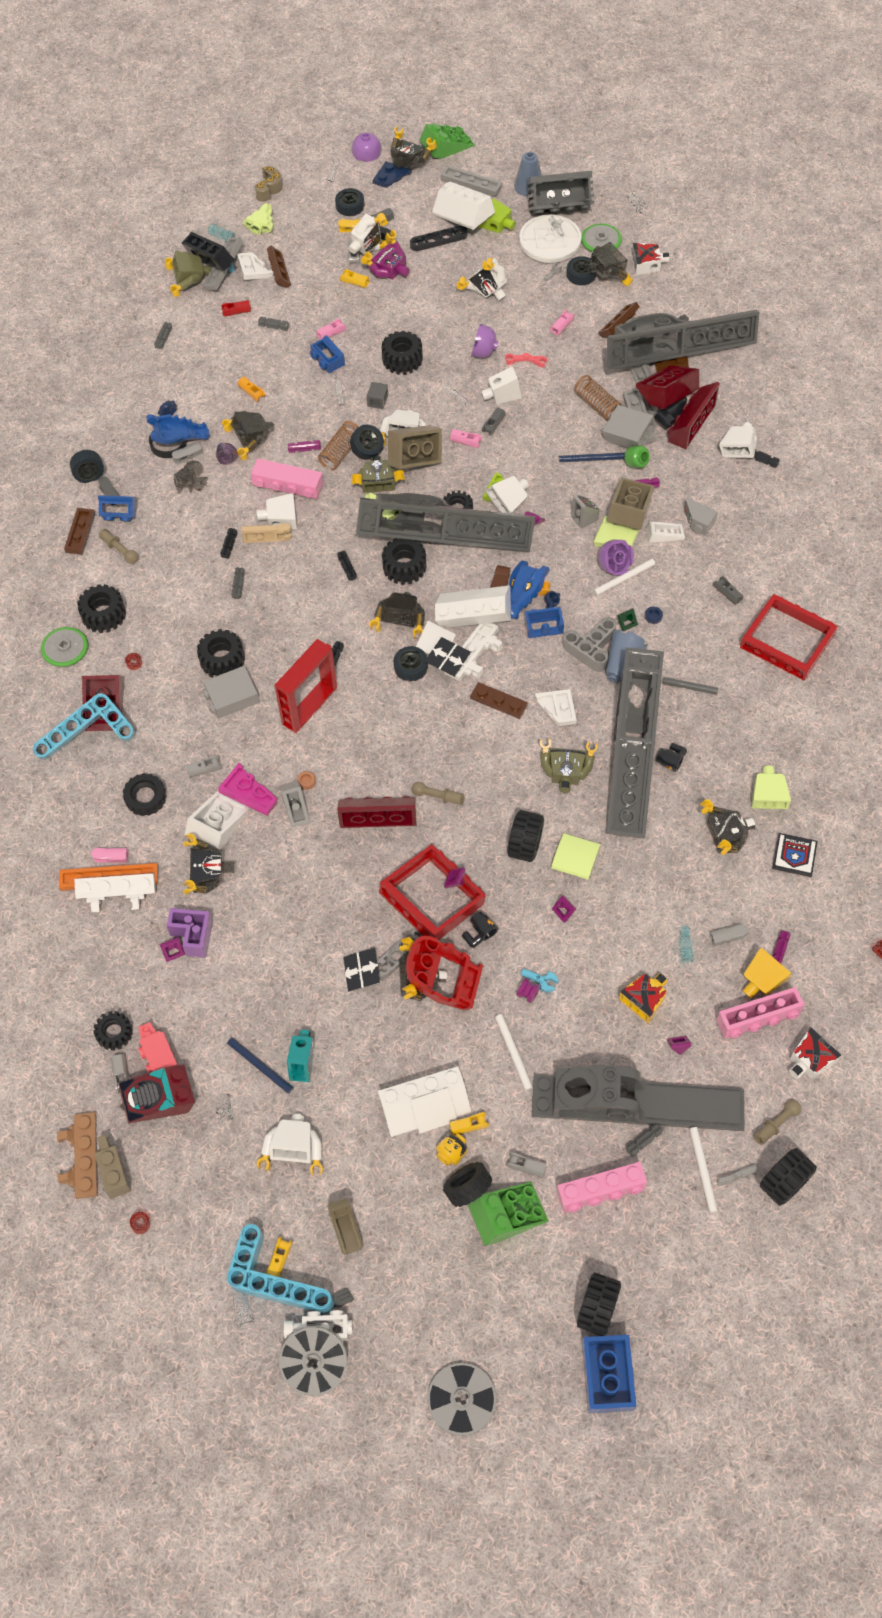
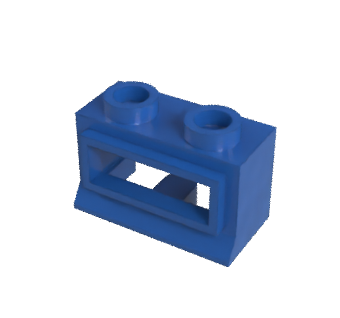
[310,335,345,373]
[98,495,136,521]
[524,607,564,638]

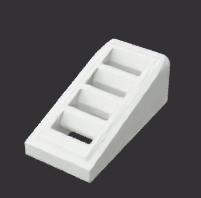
[646,521,685,542]

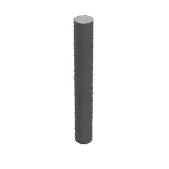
[663,677,718,695]

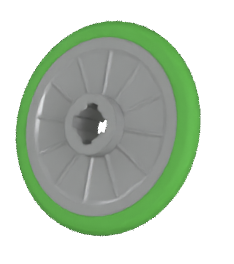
[581,224,622,254]
[41,627,88,667]

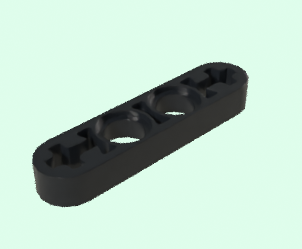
[410,225,468,251]

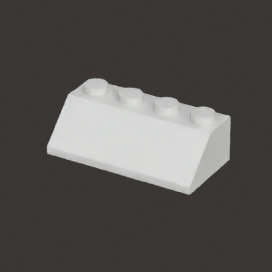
[432,182,495,230]
[435,586,511,628]
[378,1066,471,1137]

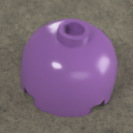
[352,133,382,162]
[471,324,499,358]
[598,539,634,575]

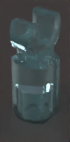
[208,223,235,243]
[679,927,694,963]

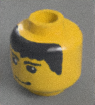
[436,1133,468,1166]

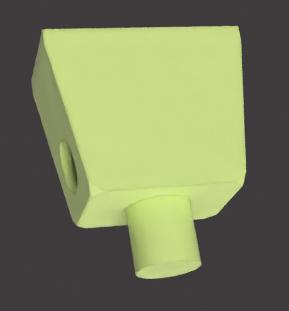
[751,766,791,809]

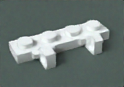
[444,623,503,681]
[74,874,156,913]

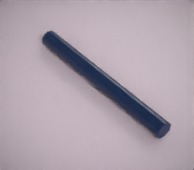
[559,452,625,462]
[227,1038,294,1094]

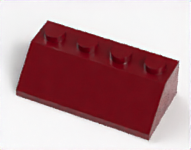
[636,365,700,409]
[667,382,720,450]
[337,796,417,828]

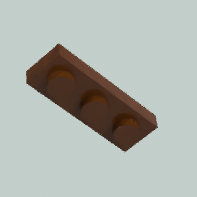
[267,245,291,288]
[598,302,640,338]
[64,508,95,555]
[470,682,528,719]

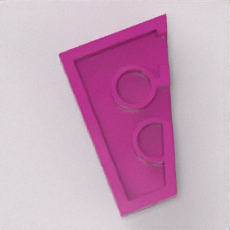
[218,763,277,816]

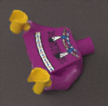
[361,230,410,280]

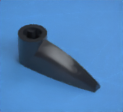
[654,396,687,430]

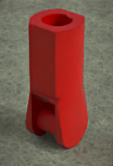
[221,300,251,317]

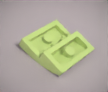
[594,516,639,547]
[551,833,601,880]

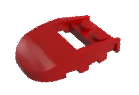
[406,936,483,1010]

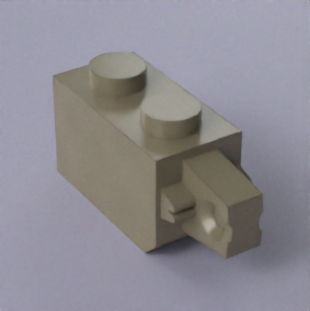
[94,1135,131,1199]

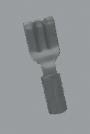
[310,1288,354,1315]

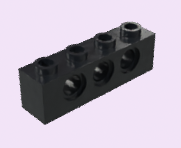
[182,232,234,271]

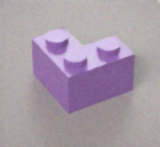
[167,908,213,958]

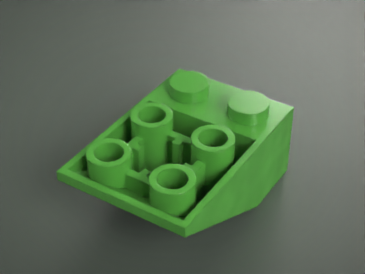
[419,123,475,158]
[468,1182,549,1246]

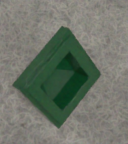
[617,608,638,631]

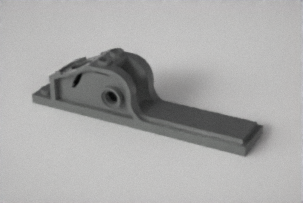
[606,310,760,370]
[356,493,535,552]
[606,647,664,839]
[532,1065,745,1132]

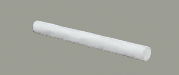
[593,559,655,596]
[495,1014,533,1091]
[689,1127,718,1213]

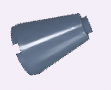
[514,152,542,196]
[606,629,648,683]

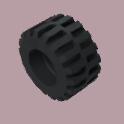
[381,331,423,375]
[382,538,427,585]
[77,584,126,633]
[197,629,245,678]
[507,810,544,862]
[760,1148,817,1206]
[577,1272,621,1336]

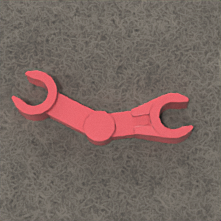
[505,353,547,367]

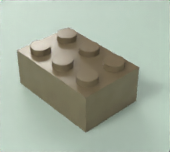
[388,425,442,469]
[607,477,655,530]

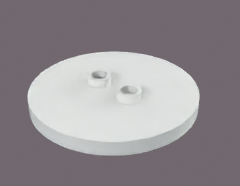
[519,215,582,263]

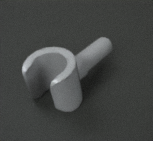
[544,262,562,281]

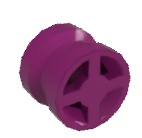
[517,978,541,1004]

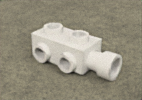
[284,1310,353,1343]

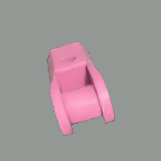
[550,310,575,336]
[316,319,346,340]
[450,429,482,448]
[91,848,129,863]

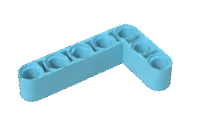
[33,693,135,759]
[227,1224,334,1314]

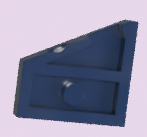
[373,161,412,188]

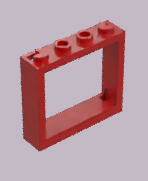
[740,594,838,681]
[274,639,337,733]
[379,844,486,940]

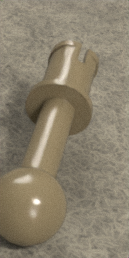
[99,529,138,564]
[411,782,465,805]
[754,1100,801,1145]

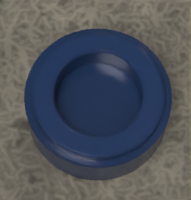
[645,607,663,624]

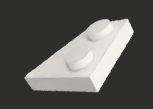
[237,253,274,280]
[535,689,577,726]

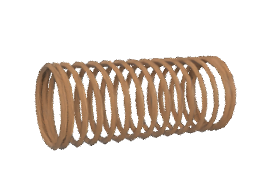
[574,375,622,421]
[318,421,359,470]

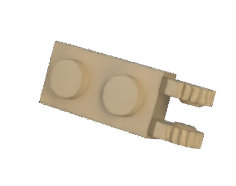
[242,523,292,543]

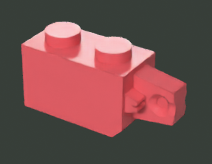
[138,1022,178,1073]

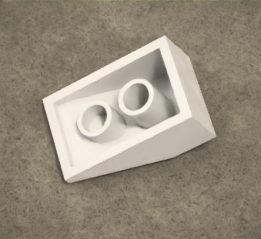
[184,791,250,852]

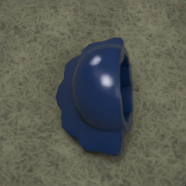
[157,400,177,416]
[544,591,560,609]

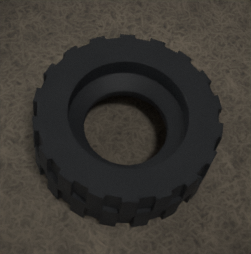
[123,773,167,816]
[443,1162,492,1207]

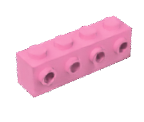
[251,458,323,499]
[716,987,804,1039]
[556,1162,647,1213]

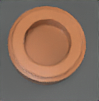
[297,771,316,790]

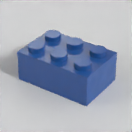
[582,1335,637,1414]

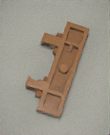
[57,1112,98,1199]

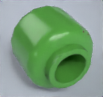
[625,446,650,468]

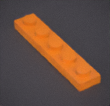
[59,863,158,891]

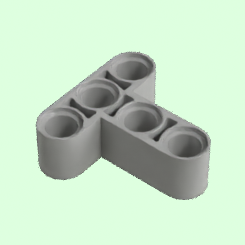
[563,617,617,672]

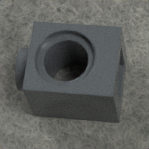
[367,382,388,409]

